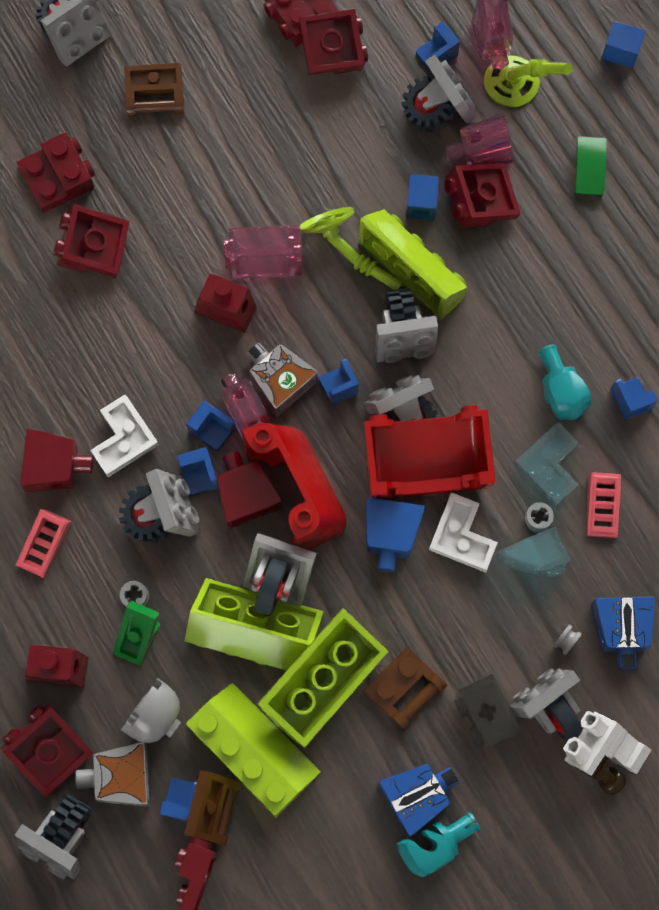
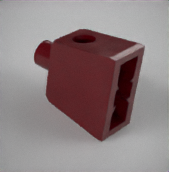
[194,274,257,333]
[20,429,94,492]
[217,452,282,529]
[25,644,89,688]

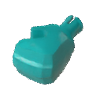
[538,344,592,421]
[396,812,480,877]

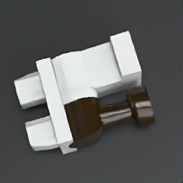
[563,711,651,795]

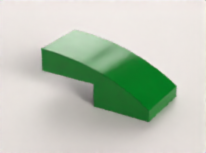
[574,137,606,196]

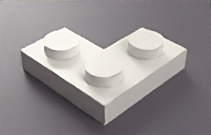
[90,394,159,477]
[429,492,498,573]

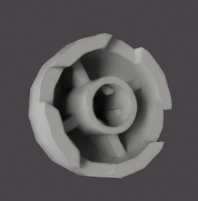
[121,678,181,743]

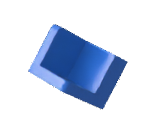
[601,21,646,68]
[416,22,460,74]
[406,174,439,220]
[318,358,359,406]
[610,377,658,420]
[186,401,235,451]
[177,447,218,496]
[160,778,197,821]

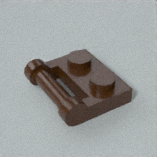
[124,63,184,117]
[363,646,447,731]
[184,770,241,846]

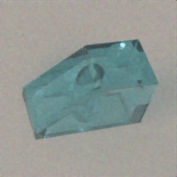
[496,527,571,578]

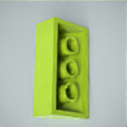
[358,209,468,321]
[184,578,324,671]
[258,608,389,747]
[186,683,321,818]

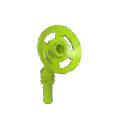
[484,56,572,108]
[298,207,404,290]

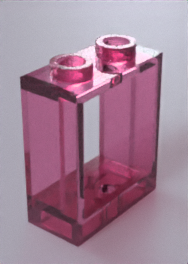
[223,225,302,279]

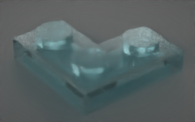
[514,422,579,507]

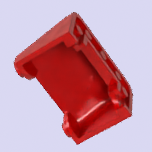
[363,405,496,500]
[242,422,347,550]

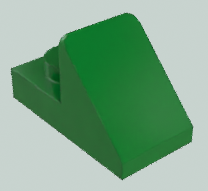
[113,600,160,667]

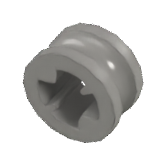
[525,502,554,532]
[120,581,150,607]
[553,624,582,656]

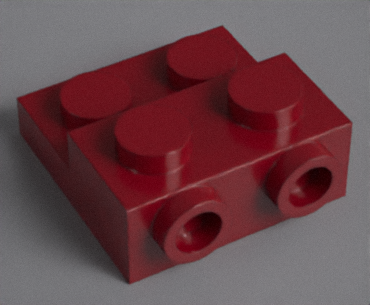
[263,0,339,47]
[298,9,368,76]
[16,132,96,213]
[444,163,521,229]
[53,204,130,278]
[1,703,93,798]
[175,837,217,910]

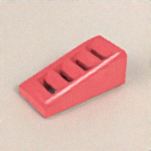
[586,472,621,538]
[16,509,72,578]

